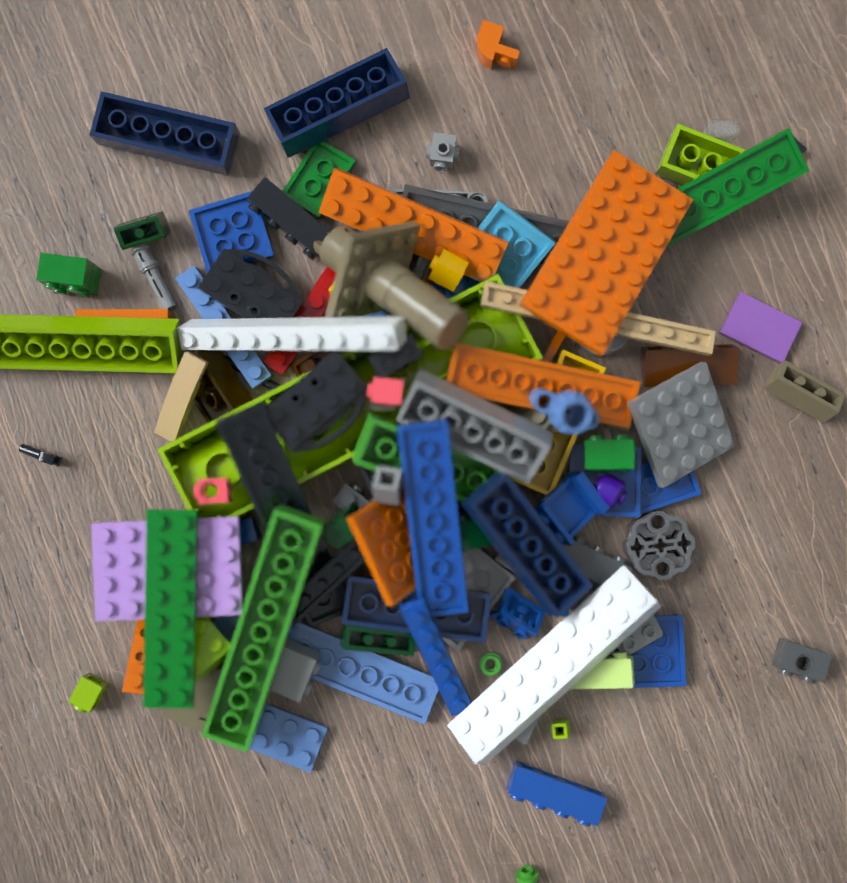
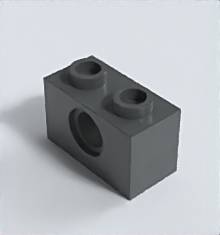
[771,638,832,684]

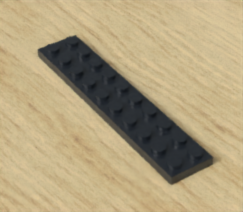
[216,402,346,627]

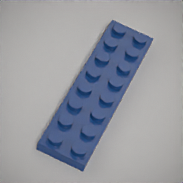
[397,419,468,617]

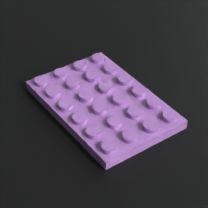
[91,516,243,621]

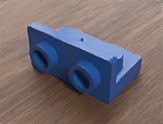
[489,588,545,639]

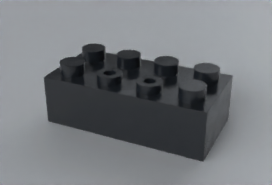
[198,249,303,318]
[266,350,368,452]

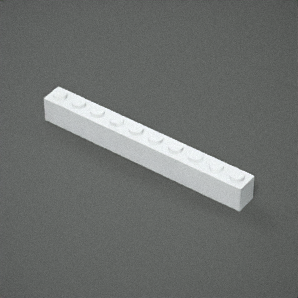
[177,317,407,350]

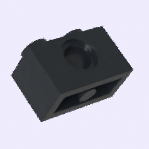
[368,333,423,379]

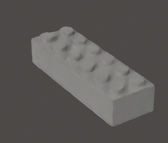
[396,369,553,484]

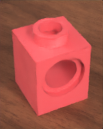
[367,377,404,407]
[194,478,232,504]

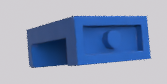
[534,471,610,546]

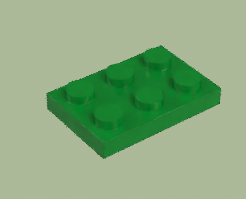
[283,141,356,219]

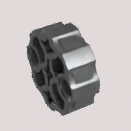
[622,511,695,580]

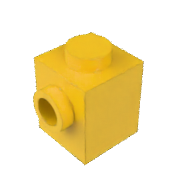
[428,249,469,292]

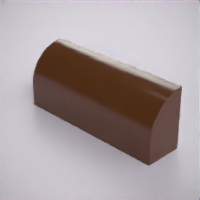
[641,344,739,387]

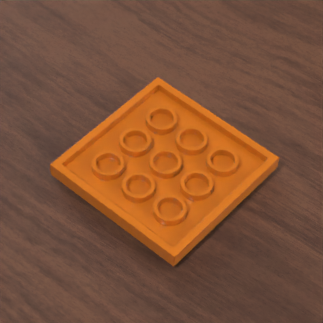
[347,485,416,606]

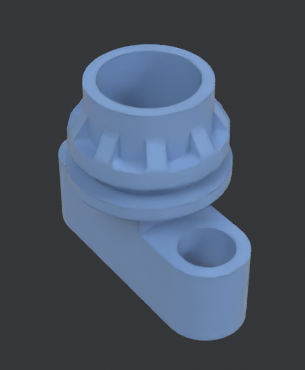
[529,388,599,434]

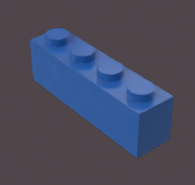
[506,760,607,827]

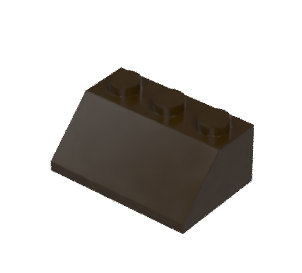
[193,350,253,423]

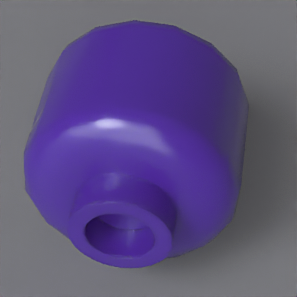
[593,473,628,508]

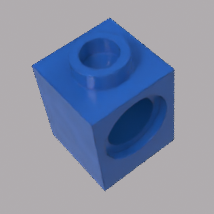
[240,518,262,545]

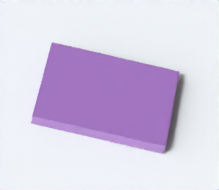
[719,292,803,364]

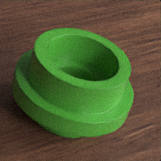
[479,652,503,676]
[515,865,539,883]

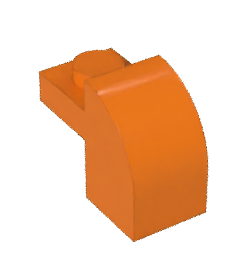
[476,20,520,70]

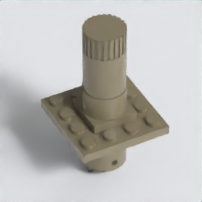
[314,221,469,350]

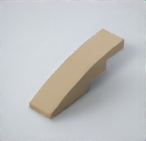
[154,352,209,442]

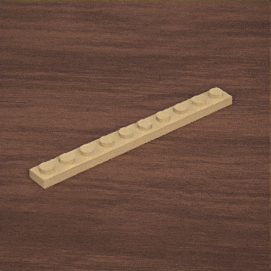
[480,281,716,356]

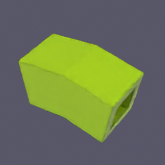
[551,717,571,739]

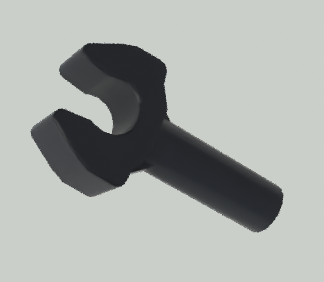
[19,444,62,466]

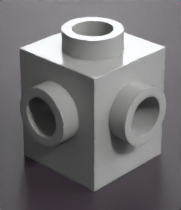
[426,132,459,171]

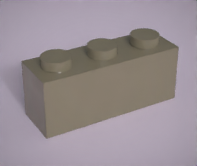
[764,360,846,423]

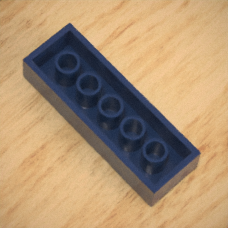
[263,48,410,158]
[89,91,240,176]
[460,472,593,618]
[342,574,491,643]

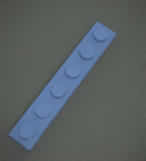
[175,265,273,389]

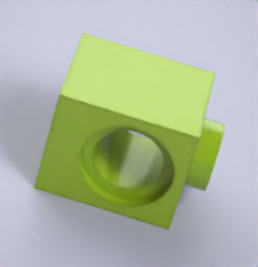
[68,673,109,713]

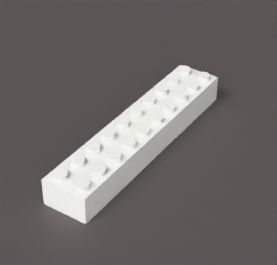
[447,566,662,765]

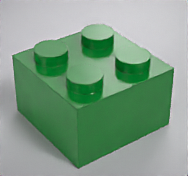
[36,253,101,298]
[585,435,635,472]

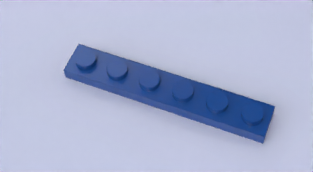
[400,597,472,716]

